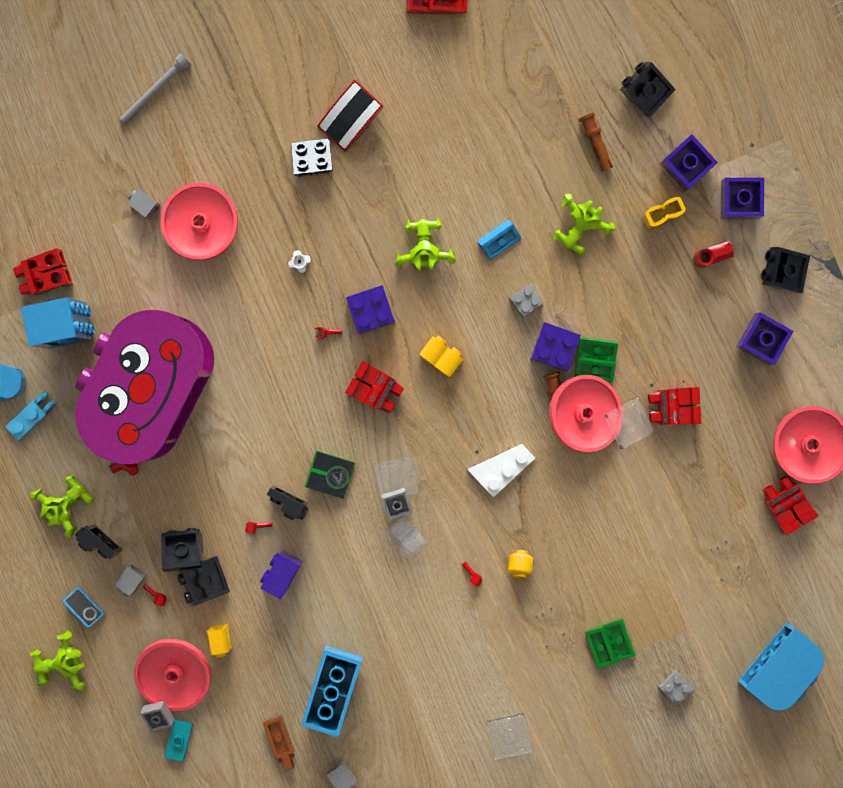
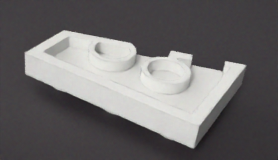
[467,444,535,497]

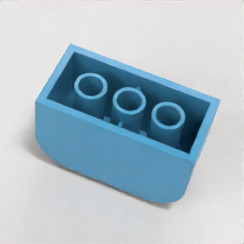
[738,622,824,710]
[301,646,363,737]

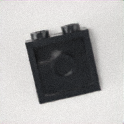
[620,62,676,118]
[761,247,810,293]
[267,486,309,520]
[75,524,123,559]
[161,528,203,572]
[177,556,230,606]

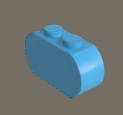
[0,363,26,401]

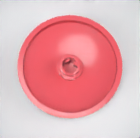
[161,183,238,260]
[549,375,623,452]
[773,406,843,484]
[134,639,212,711]

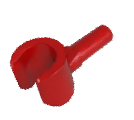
[315,327,342,339]
[245,522,272,534]
[462,562,482,587]
[143,584,167,607]

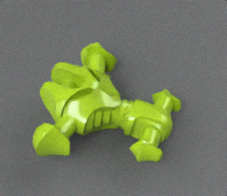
[552,193,616,257]
[394,218,457,272]
[30,474,95,538]
[30,630,85,691]

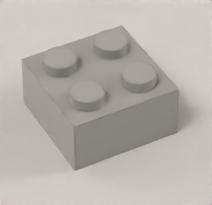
[509,284,543,317]
[382,487,412,520]
[659,669,694,705]
[140,701,175,731]

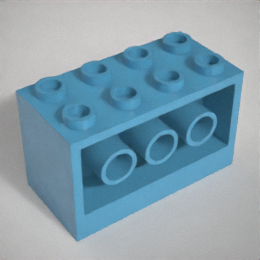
[21,297,95,349]

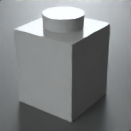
[127,189,160,220]
[114,564,147,596]
[327,760,357,788]

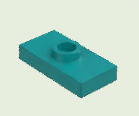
[164,719,193,762]

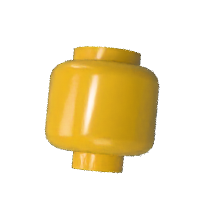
[508,550,533,579]

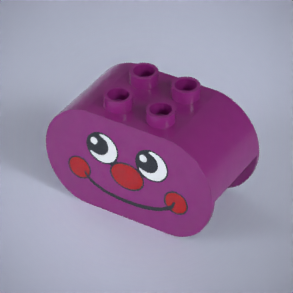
[75,310,214,464]

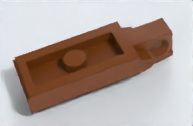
[263,715,295,771]

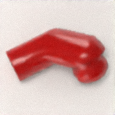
[109,463,139,476]

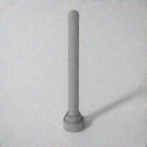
[119,53,191,124]

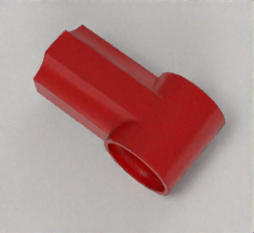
[693,241,734,268]

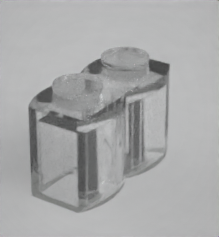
[386,516,429,559]

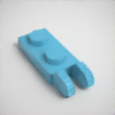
[5,391,56,441]

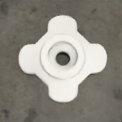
[288,250,311,273]

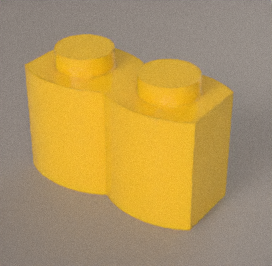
[642,197,686,229]
[419,336,463,378]
[206,624,232,658]

